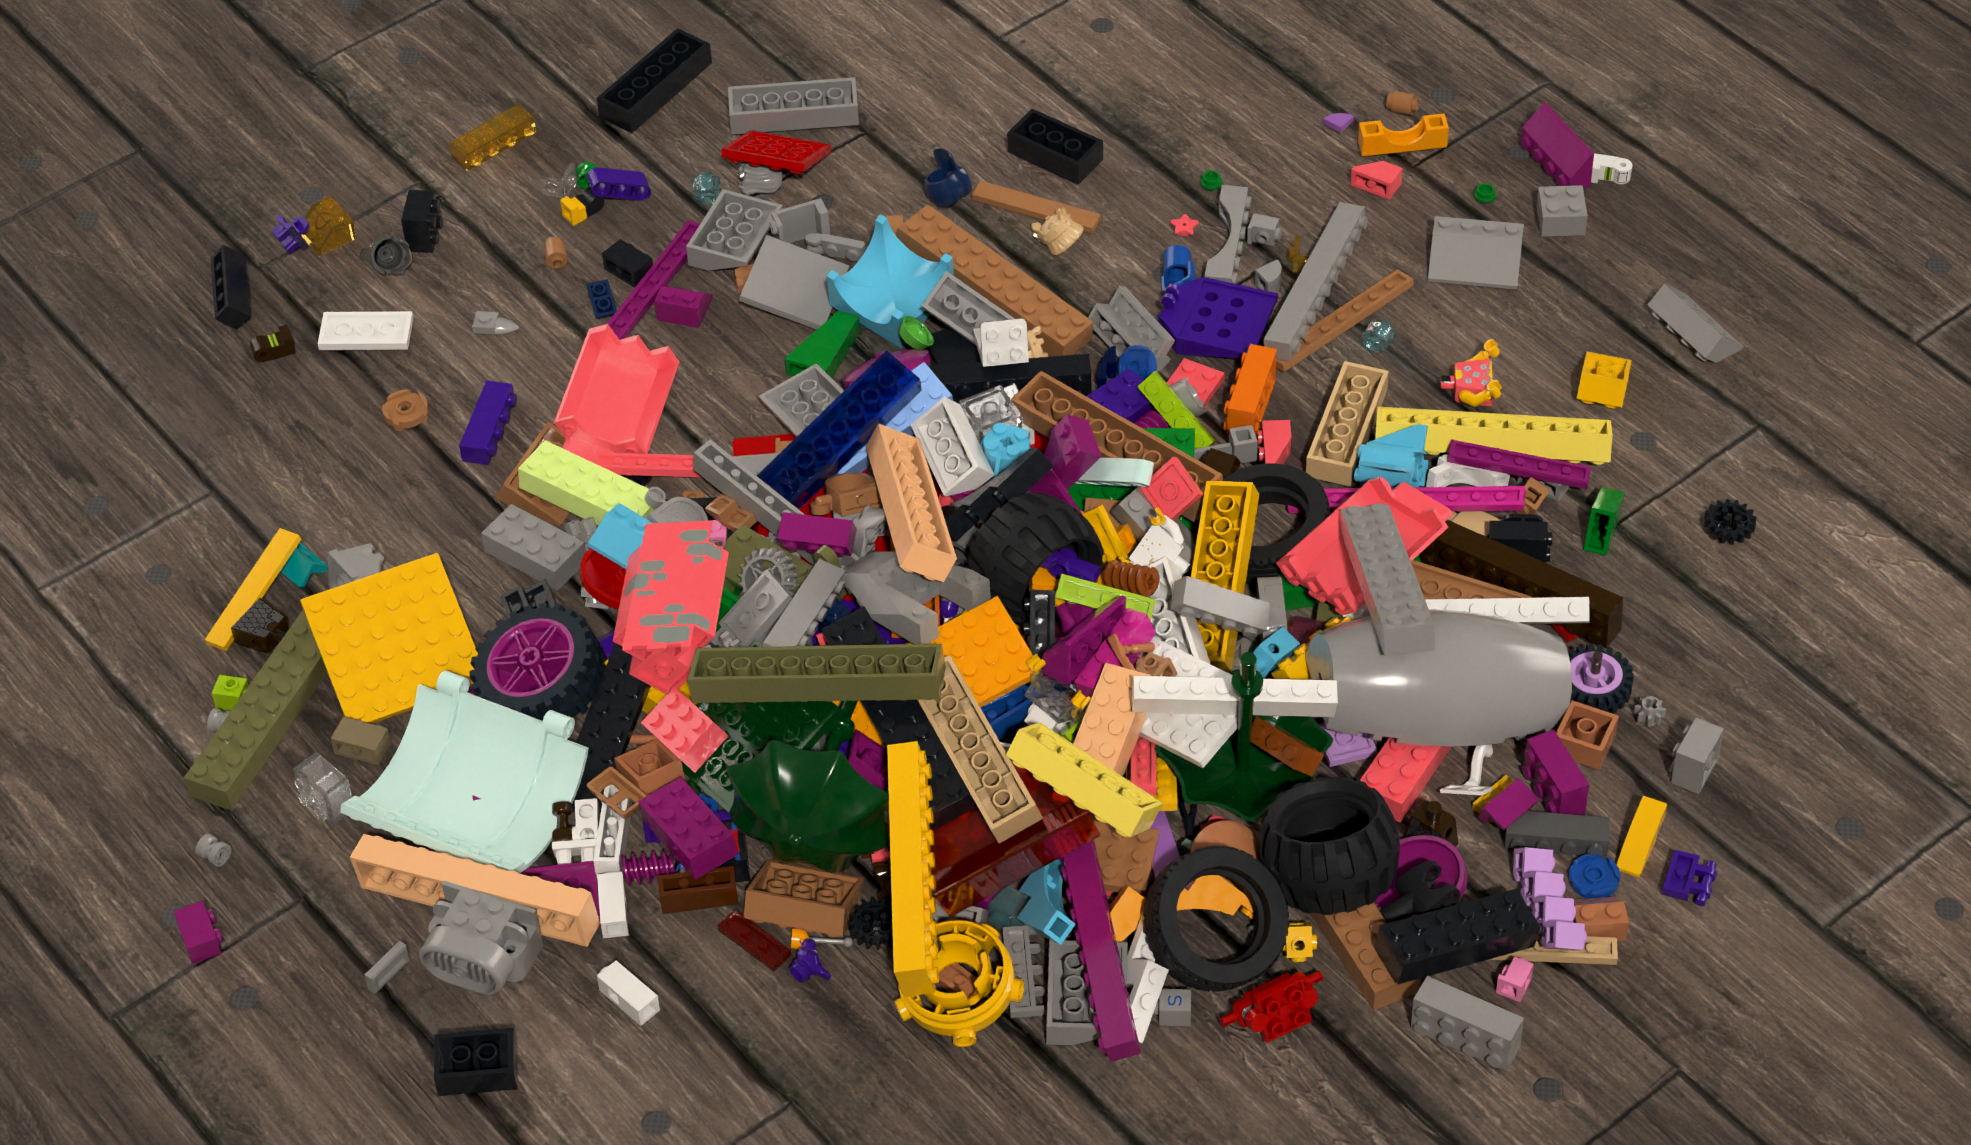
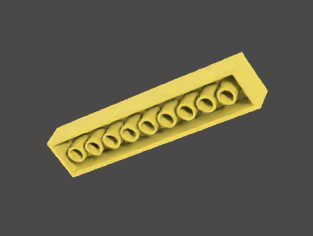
[1375,407,1613,465]

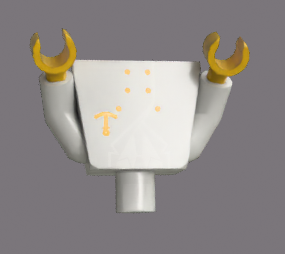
[1118,507,1190,575]

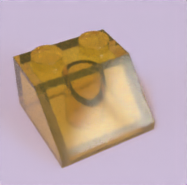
[300,196,357,257]

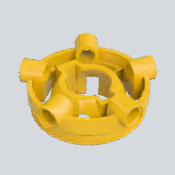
[894,920,1024,1047]

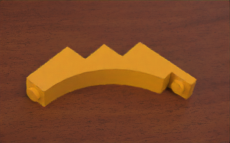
[1109,875,1254,942]

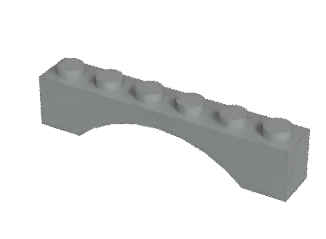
[1205,185,1252,284]

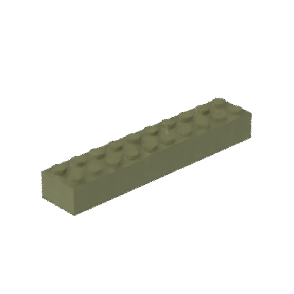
[184,610,327,811]
[688,644,946,703]

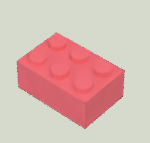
[641,686,728,772]

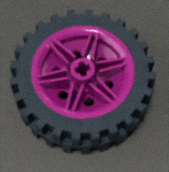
[470,603,607,721]

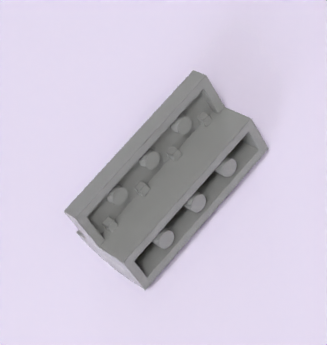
[1088,286,1175,372]

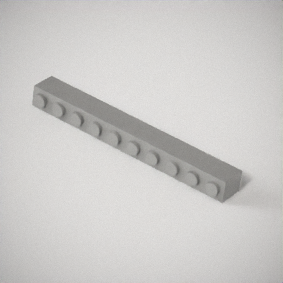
[1264,202,1368,361]
[694,439,860,599]

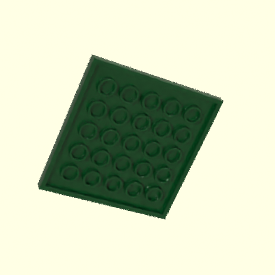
[681,639,844,813]

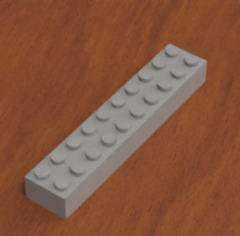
[1341,503,1435,655]

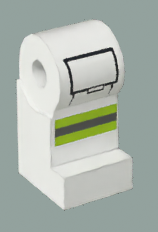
[1591,153,1633,184]

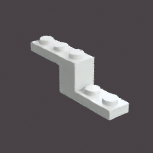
[1127,913,1169,1043]

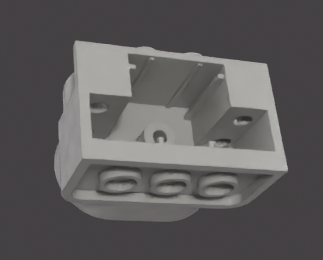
[419,880,544,995]

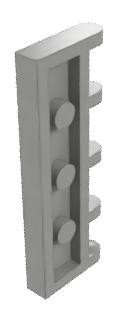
[1002,925,1047,1018]

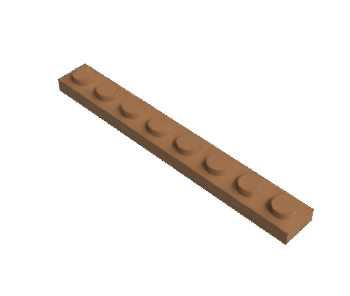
[1276,269,1414,372]

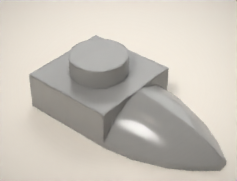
[472,311,519,334]

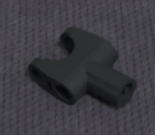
[1379,861,1461,923]

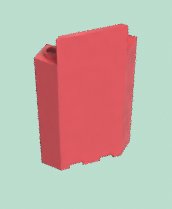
[554,324,679,476]
[1276,476,1453,615]

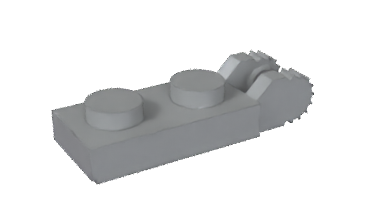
[805,232,866,261]

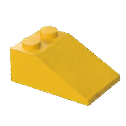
[1576,351,1632,409]

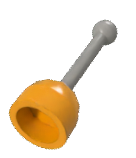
[791,928,853,949]

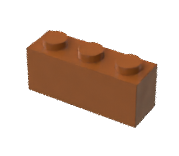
[1251,716,1324,777]

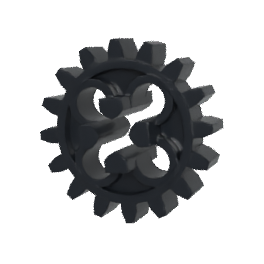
[1704,499,1757,545]
[848,898,893,950]

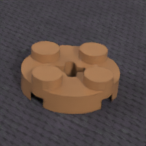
[382,389,429,431]

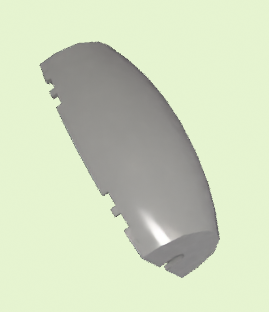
[1305,609,1572,746]

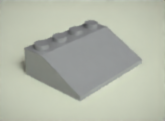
[686,189,783,271]
[1428,216,1524,289]
[759,363,860,445]
[1046,940,1128,1045]

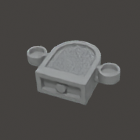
[644,487,715,544]

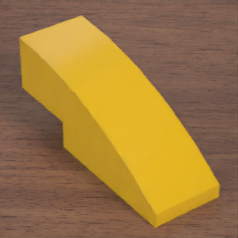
[1617,796,1667,878]

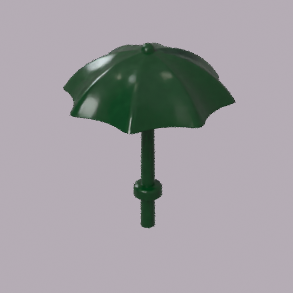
[1155,652,1333,822]
[726,701,890,873]

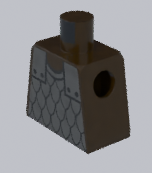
[231,598,289,653]
[1404,801,1458,847]

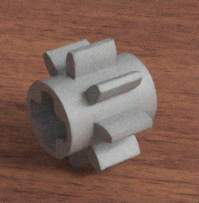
[1634,696,1666,727]

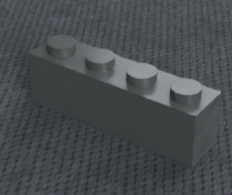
[1505,811,1610,857]

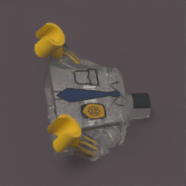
[1024,653,1091,723]

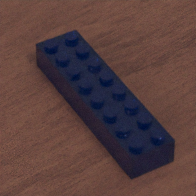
[757,350,922,509]

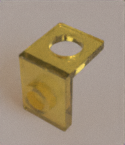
[1289,235,1310,273]

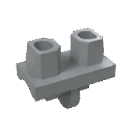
[565,517,597,552]

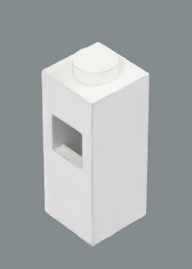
[597,871,629,939]
[597,961,660,1026]

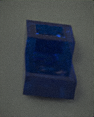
[1097,346,1116,389]

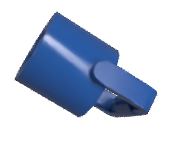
[1161,245,1195,292]

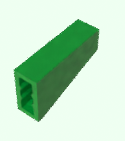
[785,310,860,379]

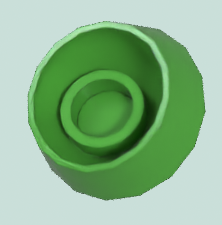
[899,316,934,350]

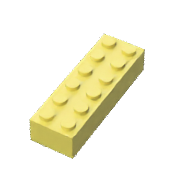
[1006,722,1163,837]

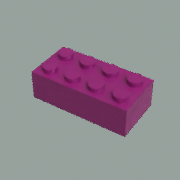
[638,777,738,880]

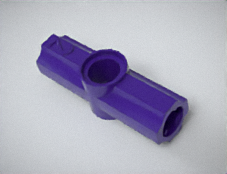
[1041,548,1101,583]

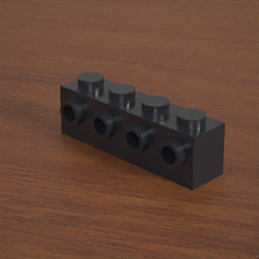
[211,245,251,329]
[1023,590,1055,692]

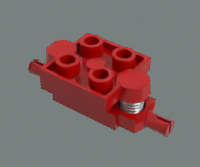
[1219,970,1324,1043]

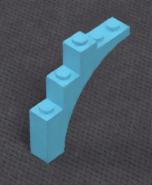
[1017,803,1091,945]

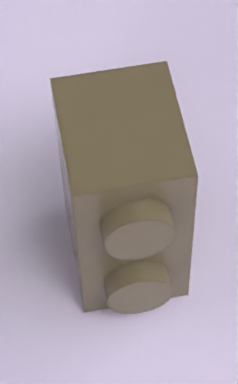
[331,717,391,766]

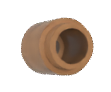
[1386,91,1419,115]
[543,237,568,269]

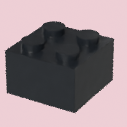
[401,190,443,253]

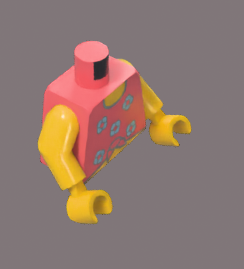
[1440,339,1502,407]

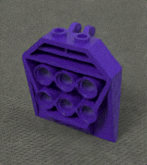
[1158,277,1278,359]

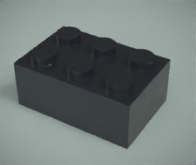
[434,1028,517,1096]

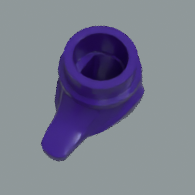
[789,939,831,983]

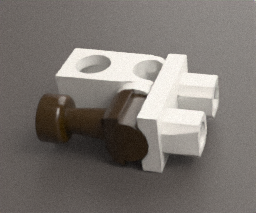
[552,798,600,865]

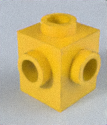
[1283,922,1317,962]

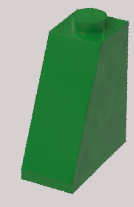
[1583,487,1625,556]

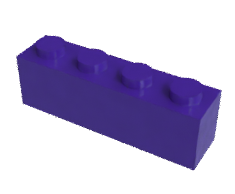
[459,380,517,465]

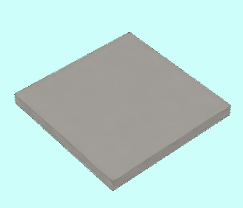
[739,235,849,330]

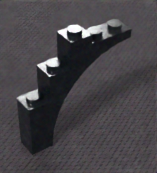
[941,448,1054,542]

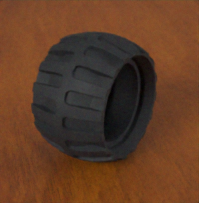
[967,492,1104,626]
[1260,777,1400,915]

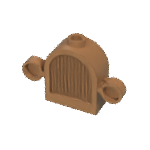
[811,472,883,517]

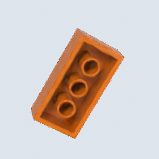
[1224,344,1277,440]

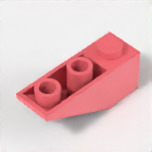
[1258,420,1291,464]

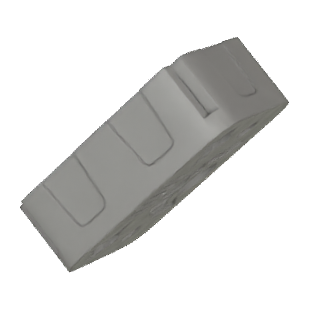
[1256,577,1287,654]

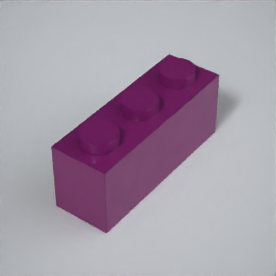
[777,512,857,557]

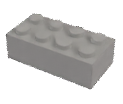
[481,504,586,591]
[1411,976,1524,1071]

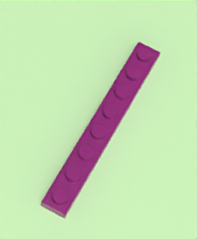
[607,220,700,340]

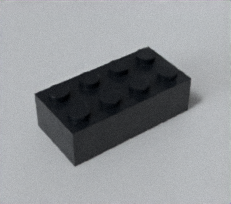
[1007,109,1103,184]

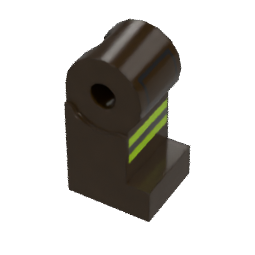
[249,324,296,362]

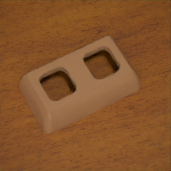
[587,767,647,819]

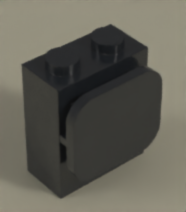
[1488,514,1552,563]

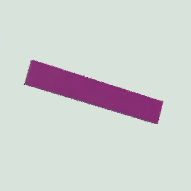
[1447,440,1591,489]

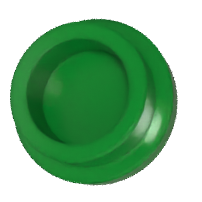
[1200,170,1222,190]
[1474,183,1496,203]

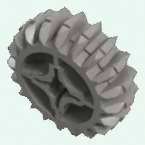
[737,548,800,596]

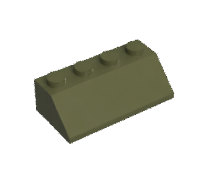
[723,524,813,597]

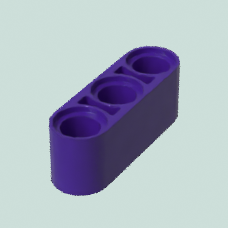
[587,168,651,201]

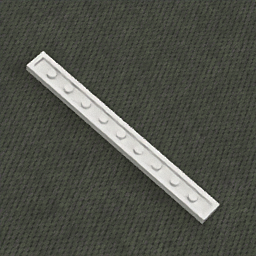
[1343,597,1590,624]

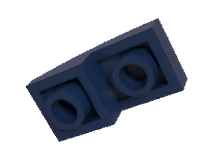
[586,279,617,319]

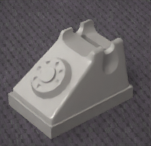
[328,543,384,589]

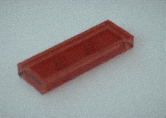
[718,910,792,971]

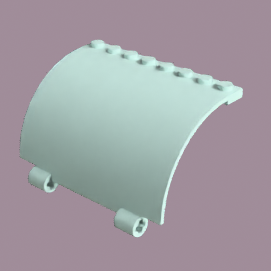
[340,670,589,874]

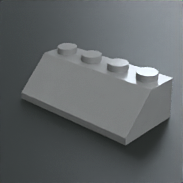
[921,271,1015,345]
[1648,284,1744,363]
[1111,487,1197,576]

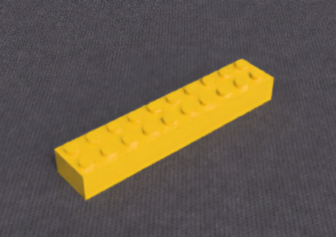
[887,741,939,997]

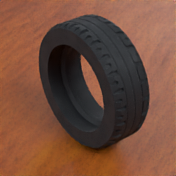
[1223,463,1331,585]
[1143,846,1289,992]

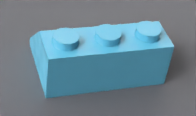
[587,503,652,569]

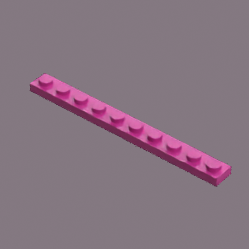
[1287,486,1526,514]

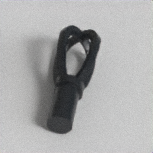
[1179,791,1197,840]

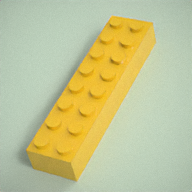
[1191,481,1259,672]

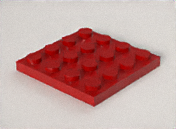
[721,130,831,174]

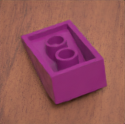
[1044,414,1101,490]

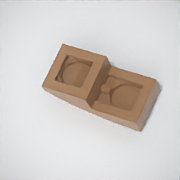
[705,494,757,532]

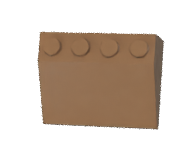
[495,421,570,526]
[744,859,865,937]

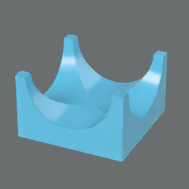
[826,214,954,349]

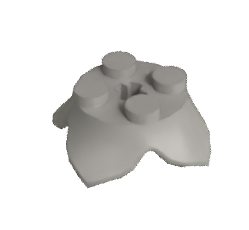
[852,504,889,558]

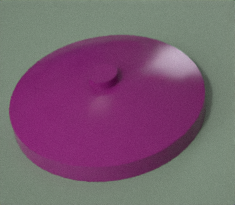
[842,349,931,390]
[1374,835,1468,917]

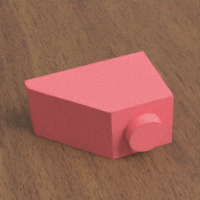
[1351,161,1403,200]

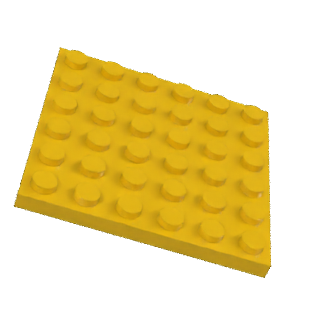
[300,553,478,724]

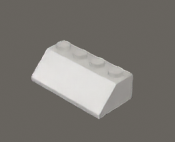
[911,397,994,497]

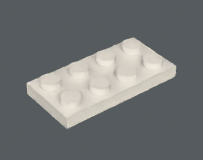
[318,311,413,350]

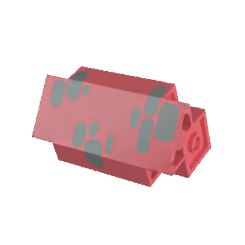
[613,521,729,694]

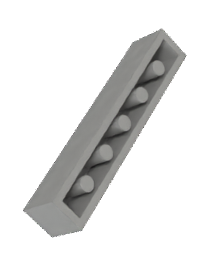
[762,559,846,647]

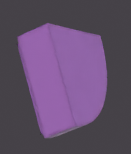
[1323,113,1354,133]

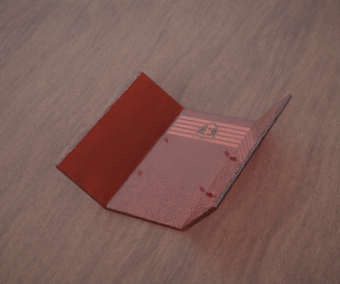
[930,761,1101,918]

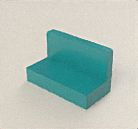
[281,542,328,588]

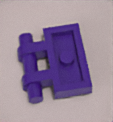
[1662,850,1717,906]

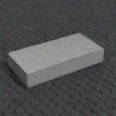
[364,941,410,994]

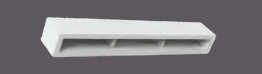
[1132,676,1338,717]

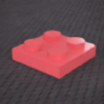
[1167,358,1225,408]
[1140,457,1203,521]

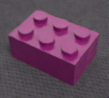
[1522,730,1589,815]

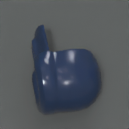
[924,148,972,207]

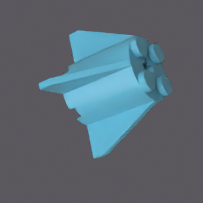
[979,423,1031,484]
[1354,424,1429,488]

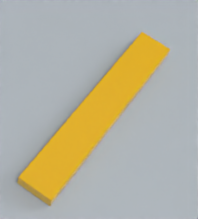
[205,528,302,652]

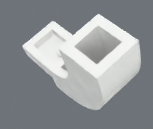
[1426,454,1510,487]

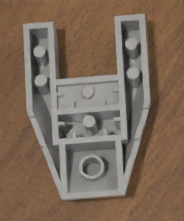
[843,552,991,644]

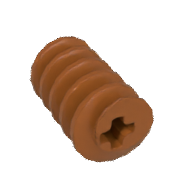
[1104,560,1159,597]

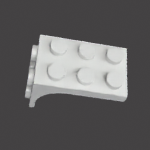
[973,319,1029,367]

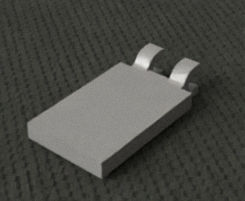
[711,569,793,648]

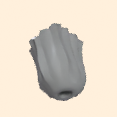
[739,161,782,196]

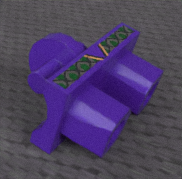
[271,214,309,254]

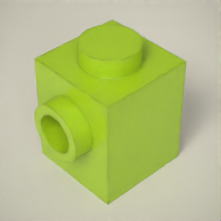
[211,675,249,711]

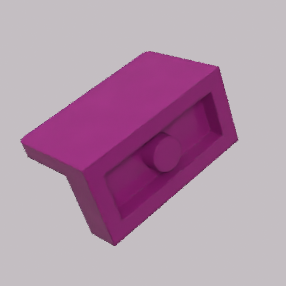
[1478,778,1539,830]

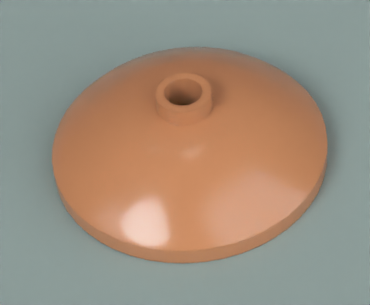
[1190,820,1262,893]

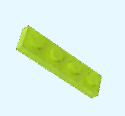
[1137,371,1215,449]
[1055,574,1156,621]

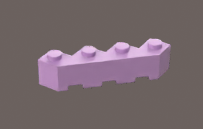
[1513,847,1587,951]

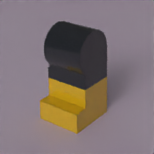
[560,188,605,226]

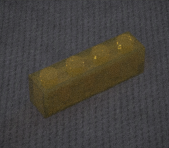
[449,104,536,171]

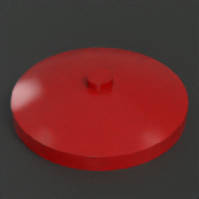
[579,548,626,609]

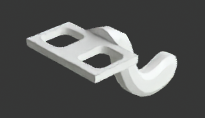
[1440,744,1493,795]

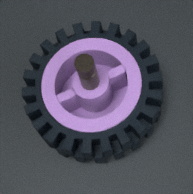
[1568,644,1634,714]

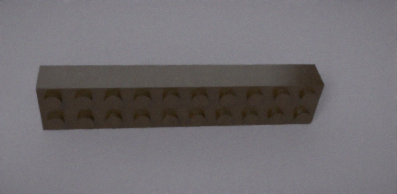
[1419,520,1623,649]

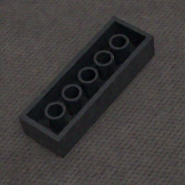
[597,28,712,133]
[1374,889,1541,984]

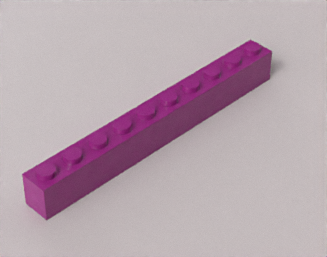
[1057,827,1141,1062]

